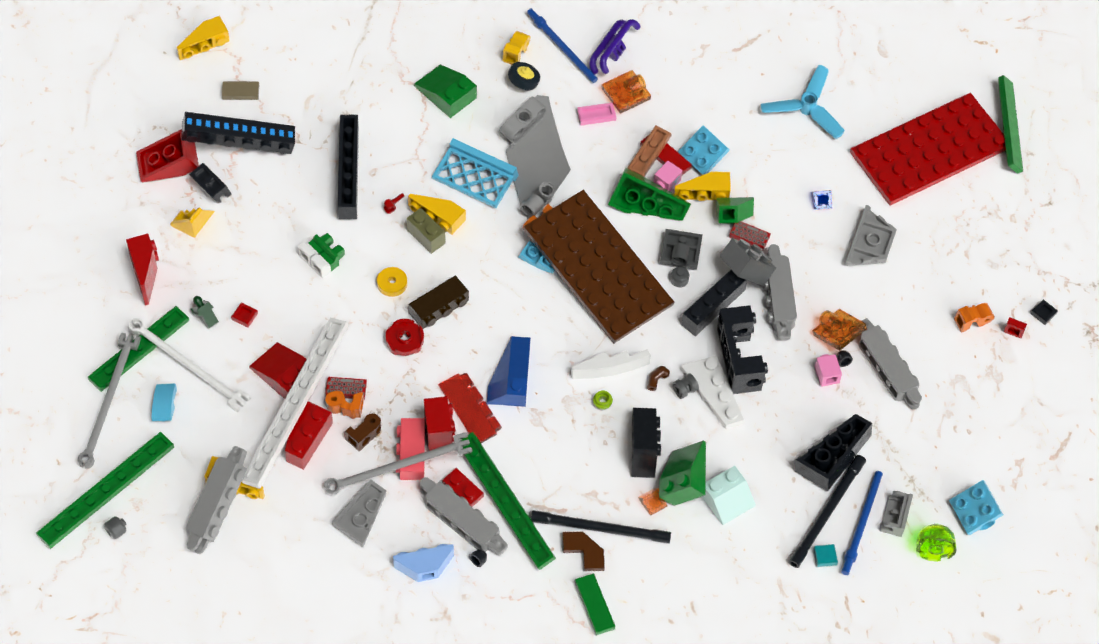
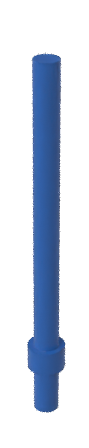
[527,8,598,83]
[841,471,883,575]

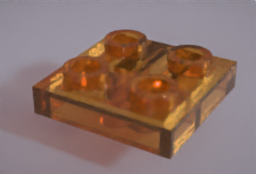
[601,70,651,114]
[812,309,867,351]

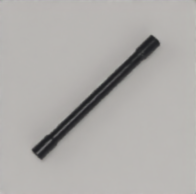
[788,455,866,568]
[531,510,671,544]

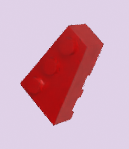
[285,401,333,470]

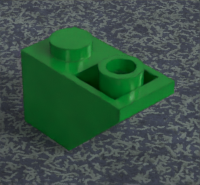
[716,197,754,223]

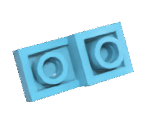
[518,240,555,274]
[151,383,177,421]

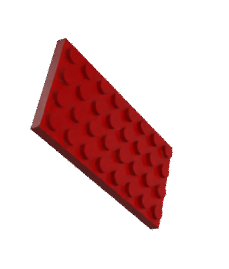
[850,92,1006,206]

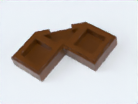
[563,532,605,571]

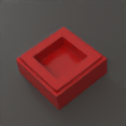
[231,302,258,328]
[1003,317,1027,338]

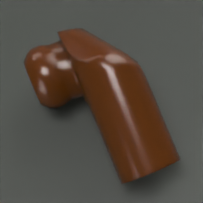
[647,366,670,391]

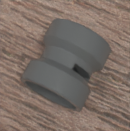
[672,373,699,399]

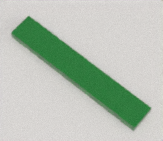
[998,75,1023,174]
[88,306,190,392]

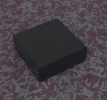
[1031,299,1058,325]

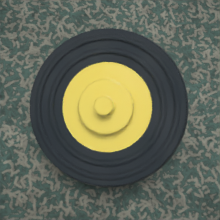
[508,62,540,90]

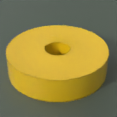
[377,267,407,297]

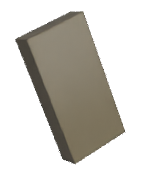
[222,81,260,100]

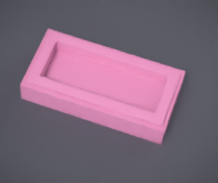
[577,102,616,126]

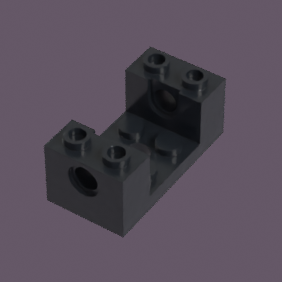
[717,305,768,394]

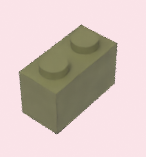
[406,208,445,254]

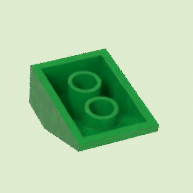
[414,64,477,118]
[659,440,706,506]

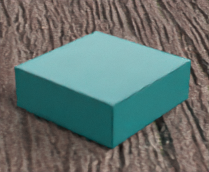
[814,544,838,567]

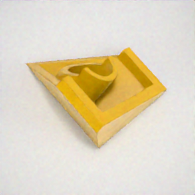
[170,207,215,238]

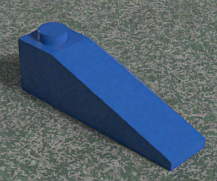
[487,336,531,407]

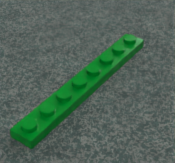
[36,432,174,549]
[461,432,556,570]

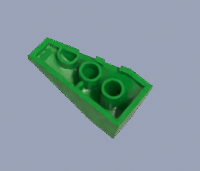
[608,167,691,221]

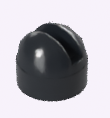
[836,350,853,367]
[469,549,487,567]

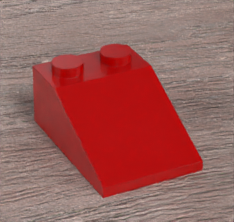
[136,129,199,182]
[126,233,159,306]
[249,342,307,399]

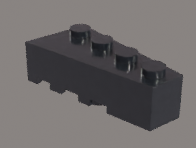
[795,414,872,491]

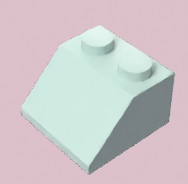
[702,466,756,525]

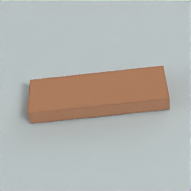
[628,125,672,177]

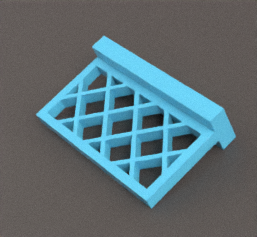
[432,138,519,208]

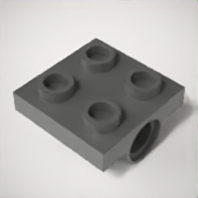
[660,229,703,270]

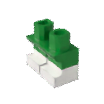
[298,233,345,279]

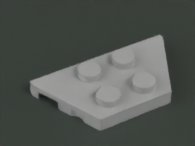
[845,205,897,266]

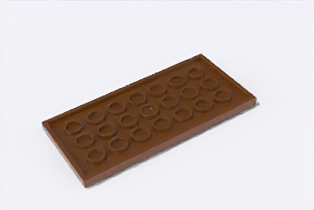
[523,189,675,344]

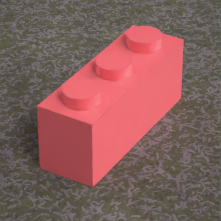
[396,418,425,480]

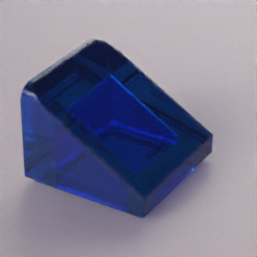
[811,190,833,210]

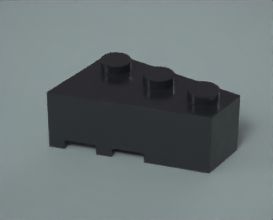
[631,408,661,478]

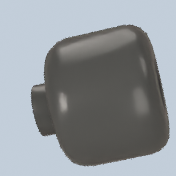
[670,267,690,288]
[104,516,127,539]

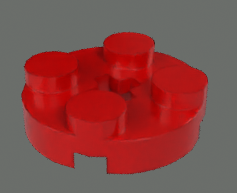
[386,319,424,356]

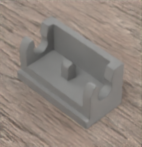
[880,491,913,537]

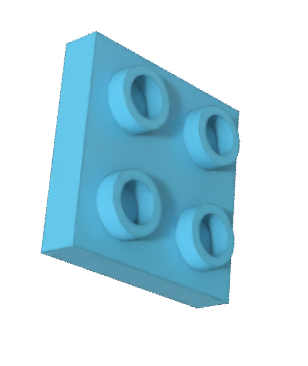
[678,125,730,175]
[949,480,1004,535]

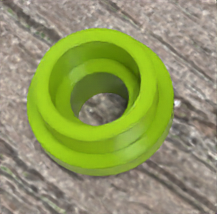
[593,390,613,409]

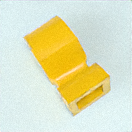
[503,31,531,65]

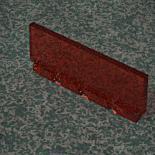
[438,373,502,443]

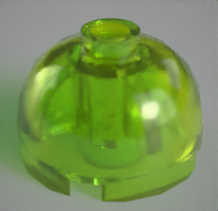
[916,523,957,562]

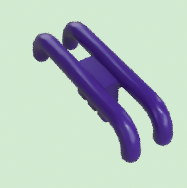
[589,19,641,74]

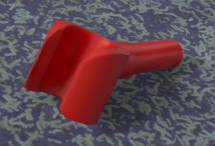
[384,193,405,214]

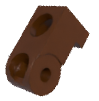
[345,413,381,452]

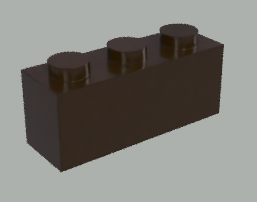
[409,275,469,329]

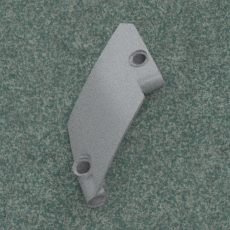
[499,95,571,217]

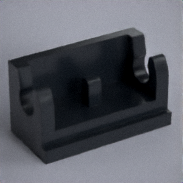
[189,163,231,203]

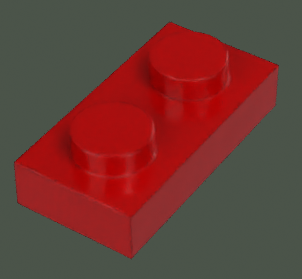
[442,468,484,507]

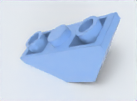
[393,544,454,582]

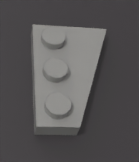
[332,479,386,547]

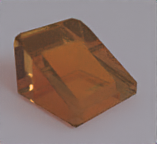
[638,488,667,516]

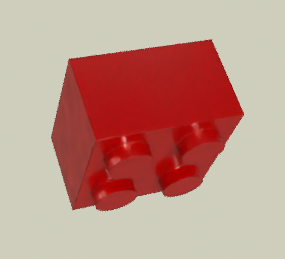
[424,396,456,451]

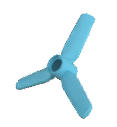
[760,65,844,139]

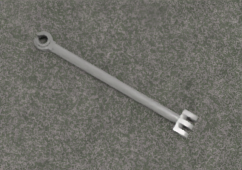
[78,333,141,469]
[324,432,472,495]

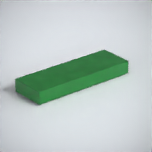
[575,573,616,636]

